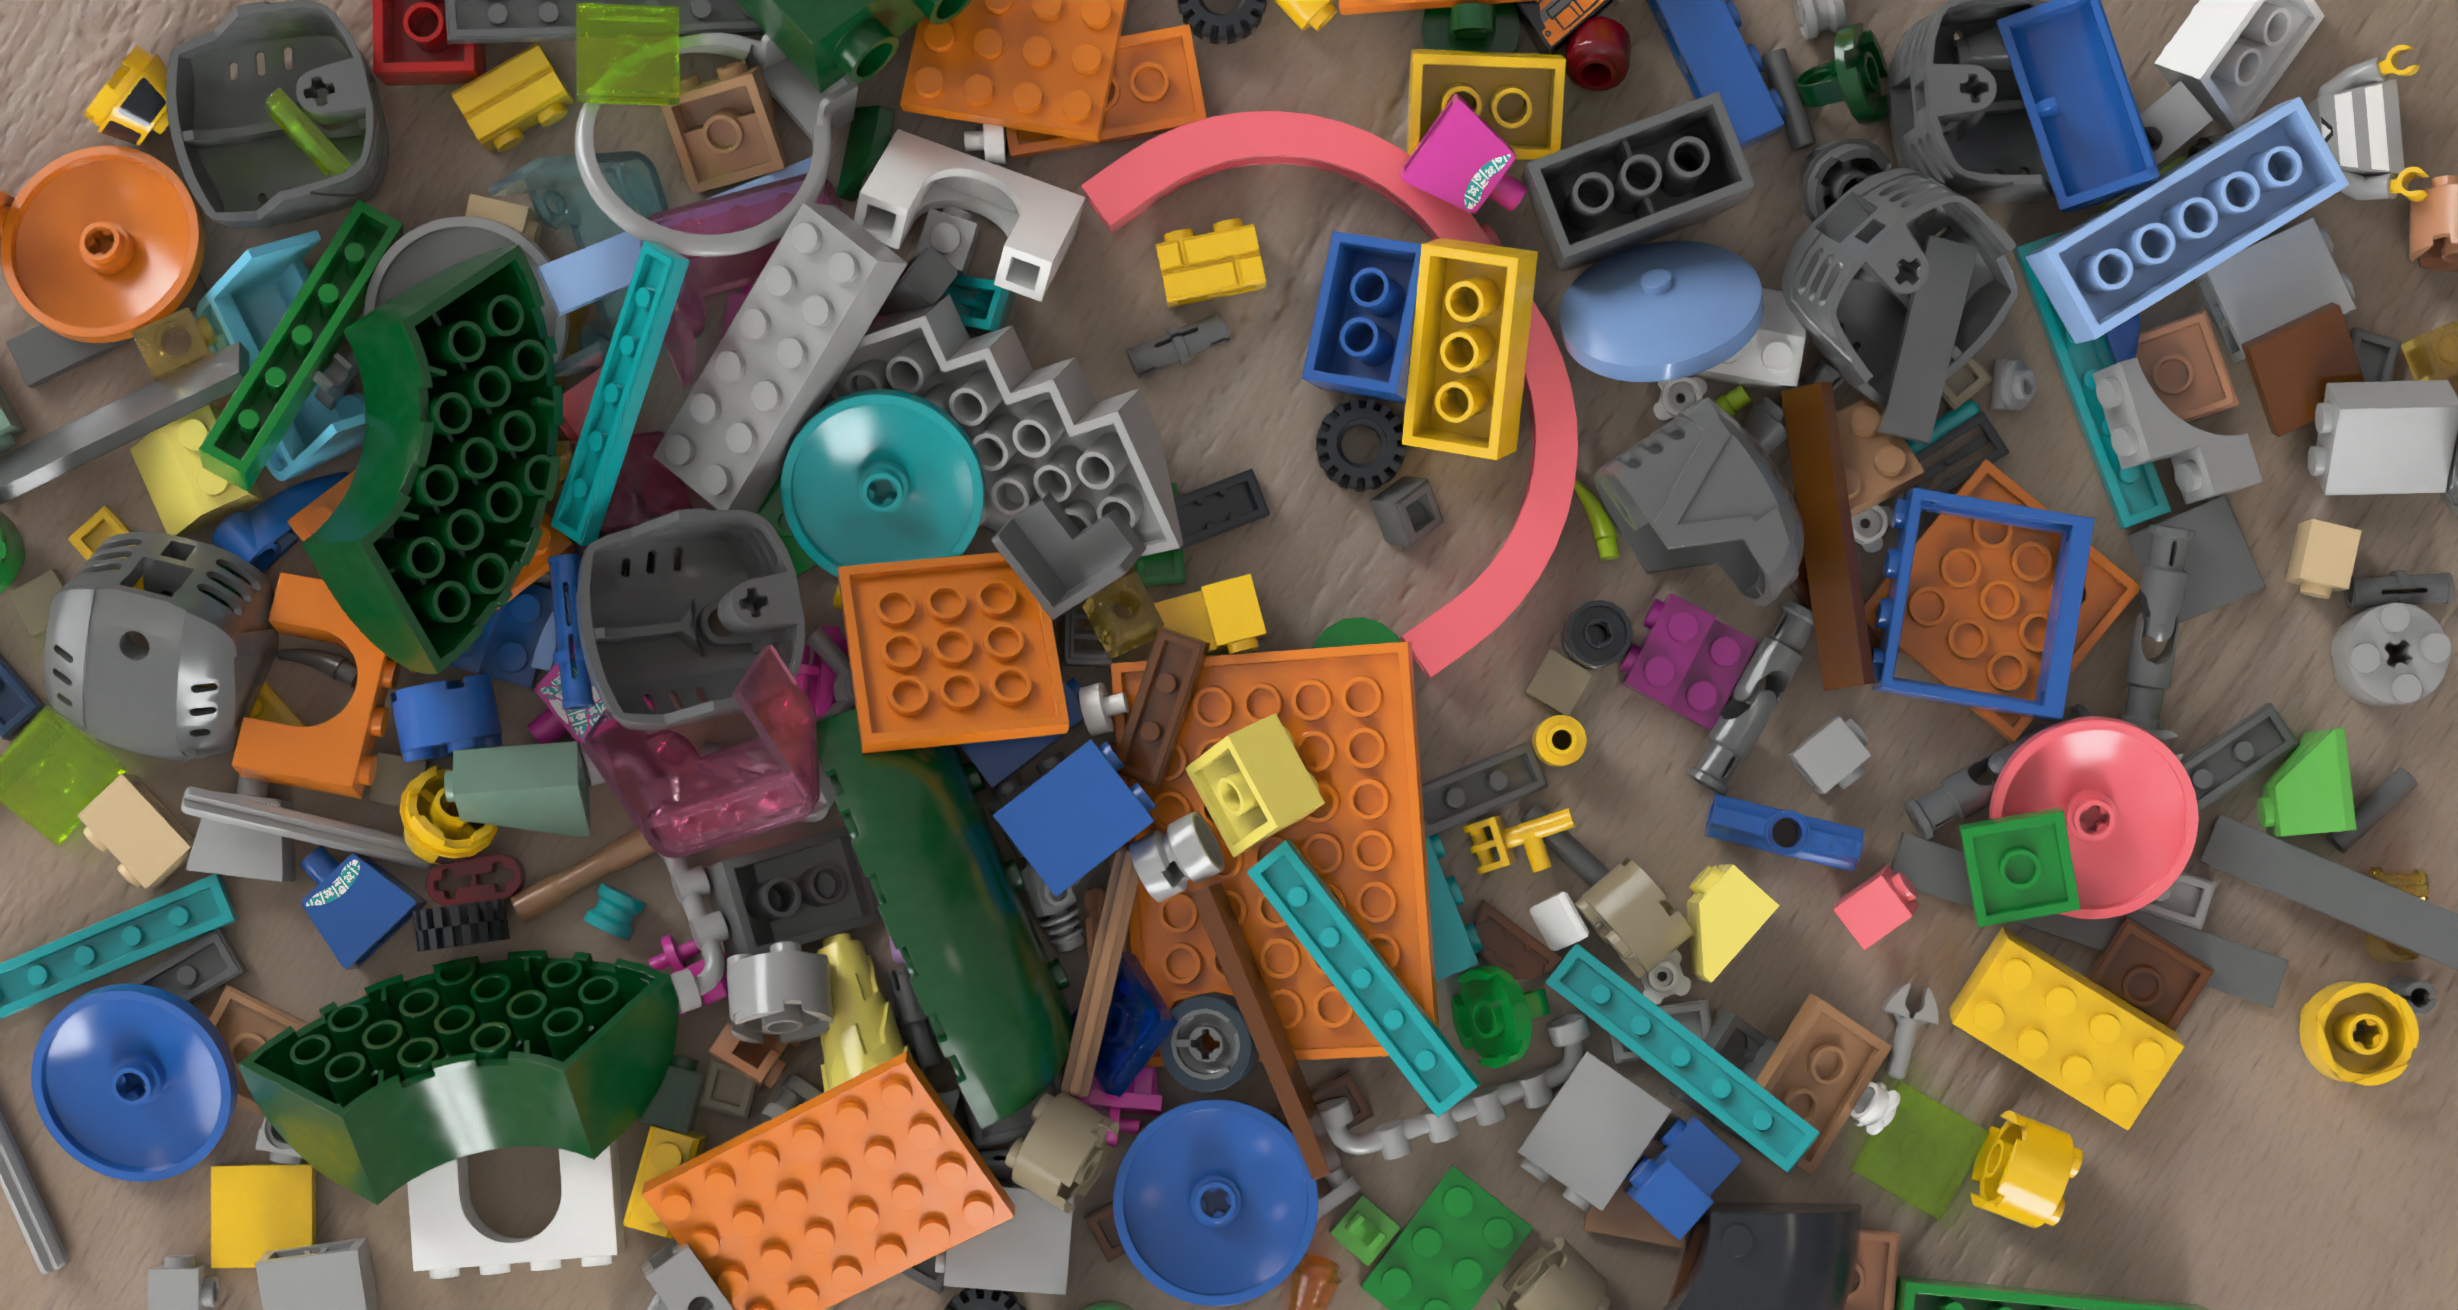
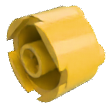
[2299,981,2419,1086]
[1970,1110,2083,1228]

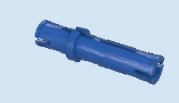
[547,554,595,710]

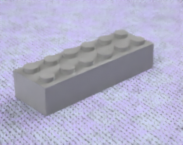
[653,202,908,513]

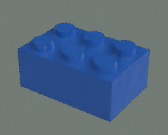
[1302,231,1422,404]

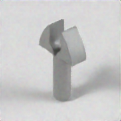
[1881,982,1939,1079]

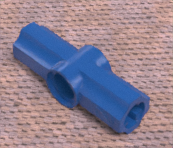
[1705,794,1864,872]

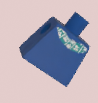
[300,845,428,970]

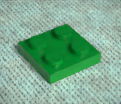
[1959,807,2081,928]

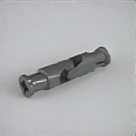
[2118,524,2196,730]
[1687,599,1815,796]
[1903,703,2091,840]

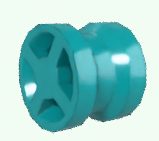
[583,883,647,941]

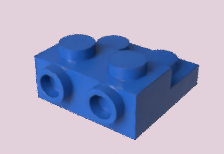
[449,584,553,689]

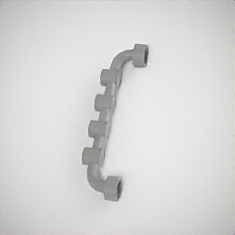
[579,742,729,1014]
[1316,1012,1591,1160]

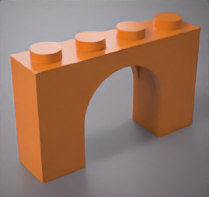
[231,572,401,799]

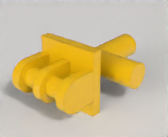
[1462,808,1576,875]

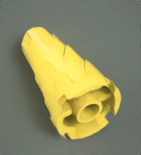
[816,933,912,1092]

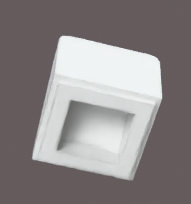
[1529,891,1589,951]

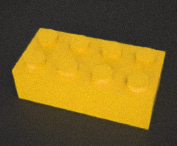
[1402,238,1538,460]
[1948,927,2185,1130]

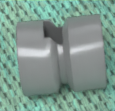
[1130,811,1225,902]

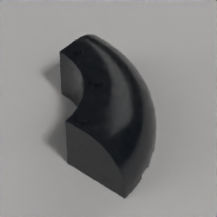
[1662,1202,1862,1310]

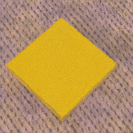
[211,1163,317,1268]

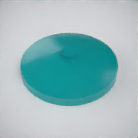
[781,389,985,577]

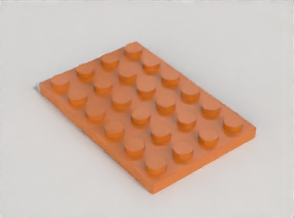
[642,1051,1015,1310]

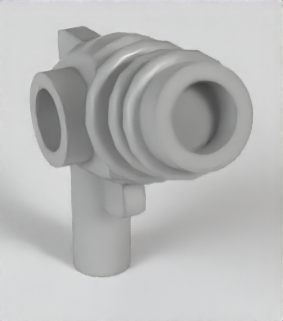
[1020,860,1085,953]

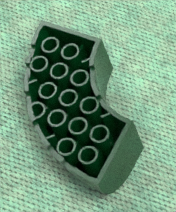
[301,245,563,674]
[809,709,1073,1129]
[238,950,679,1205]

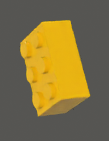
[1406,49,1566,160]

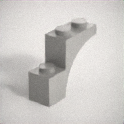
[2092,358,2263,505]

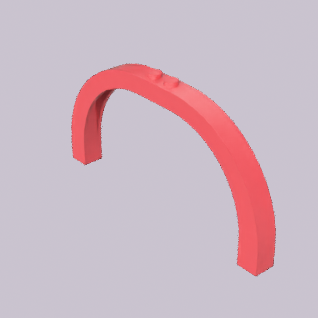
[1081,111,1578,680]

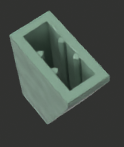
[444,741,590,837]

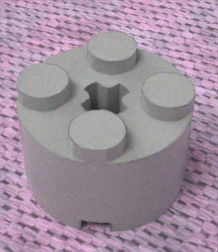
[2331,603,2452,706]
[727,941,834,1044]

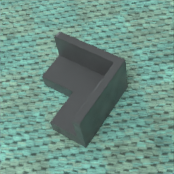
[992,492,1147,620]

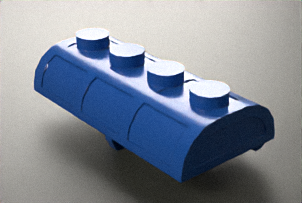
[1996,0,2160,212]

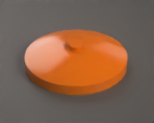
[1,145,205,343]

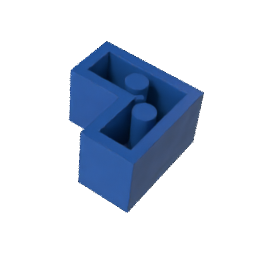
[1623,1116,1742,1241]

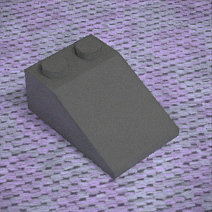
[703,826,883,959]

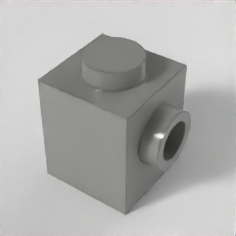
[914,205,981,276]
[1785,716,1872,795]
[147,1255,220,1310]

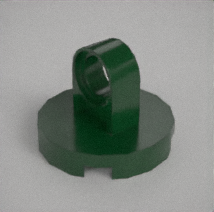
[1420,2,1521,53]
[1796,23,1889,125]

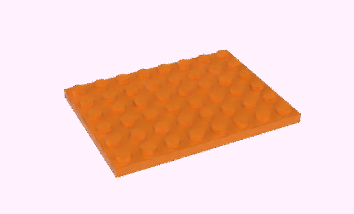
[1110,641,1439,1067]

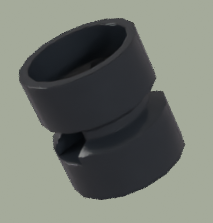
[1560,600,1633,670]

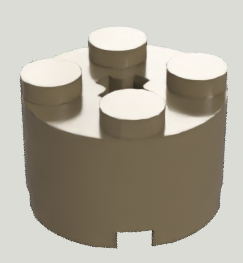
[1574,857,1694,979]
[1005,1092,1119,1213]
[1491,1236,1611,1310]

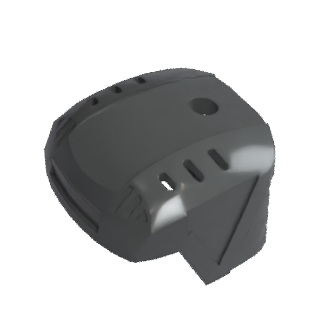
[166,0,389,229]
[1887,0,2055,204]
[1781,168,2018,407]
[1595,397,1804,607]
[576,508,805,731]
[43,531,278,762]

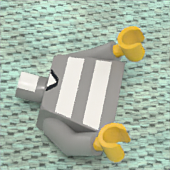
[2306,44,2429,202]

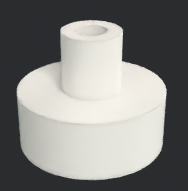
[964,124,1007,165]
[1079,682,1129,736]

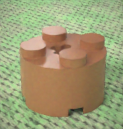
[2409,175,2458,272]

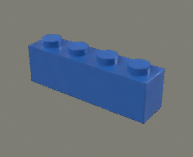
[1646,0,1786,150]

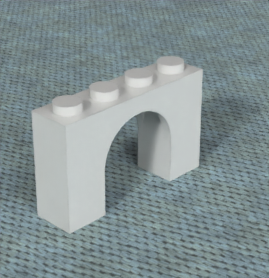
[853,129,1086,302]
[407,1138,626,1279]

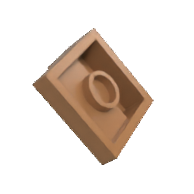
[659,60,789,195]

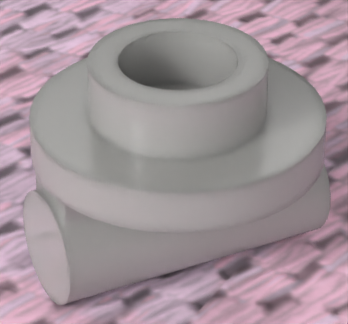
[1990,359,2036,412]

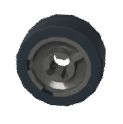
[1159,992,1259,1093]

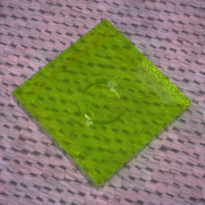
[576,3,680,106]
[264,87,352,178]
[0,704,127,847]
[1849,1081,1990,1220]

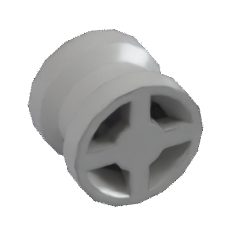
[1793,0,1847,40]

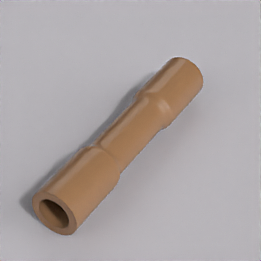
[510,824,658,923]

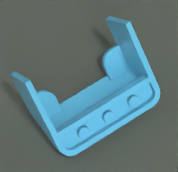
[196,230,366,481]

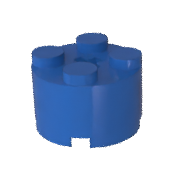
[390,674,503,763]

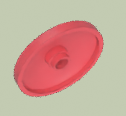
[1989,716,2199,919]

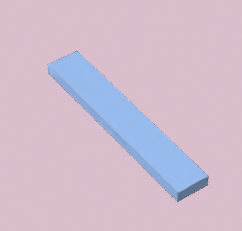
[537,157,836,317]

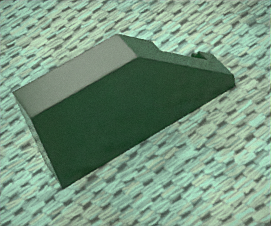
[836,105,895,202]

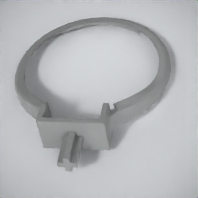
[575,33,859,257]

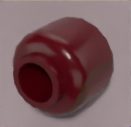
[1565,16,1632,91]

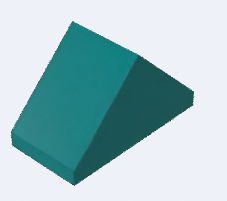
[941,275,1015,336]

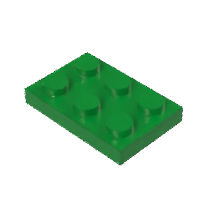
[1360,1164,1533,1310]

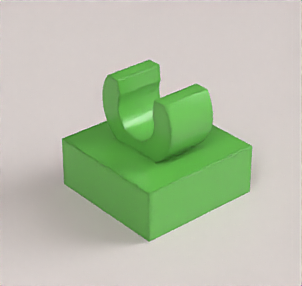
[1329,1194,1401,1267]

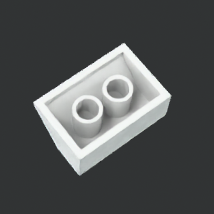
[2154,0,2325,132]
[1687,288,1806,393]

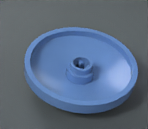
[1559,241,1764,382]

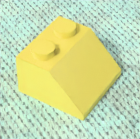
[130,404,264,537]
[1185,713,1325,858]
[1687,864,1780,983]

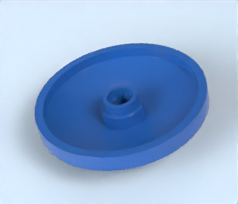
[31,984,238,1182]
[1113,1098,1318,1306]

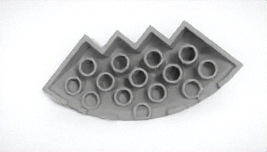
[825,294,1183,556]

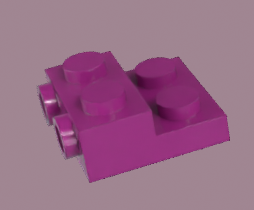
[1619,593,1758,731]

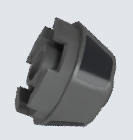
[1797,139,1894,222]

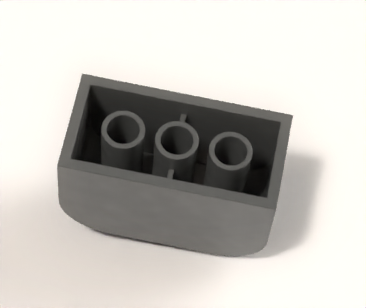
[1521,91,1756,271]

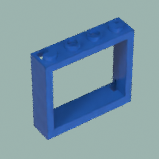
[1871,487,2095,721]

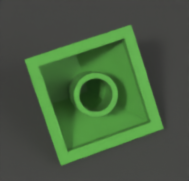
[2257,728,2357,837]

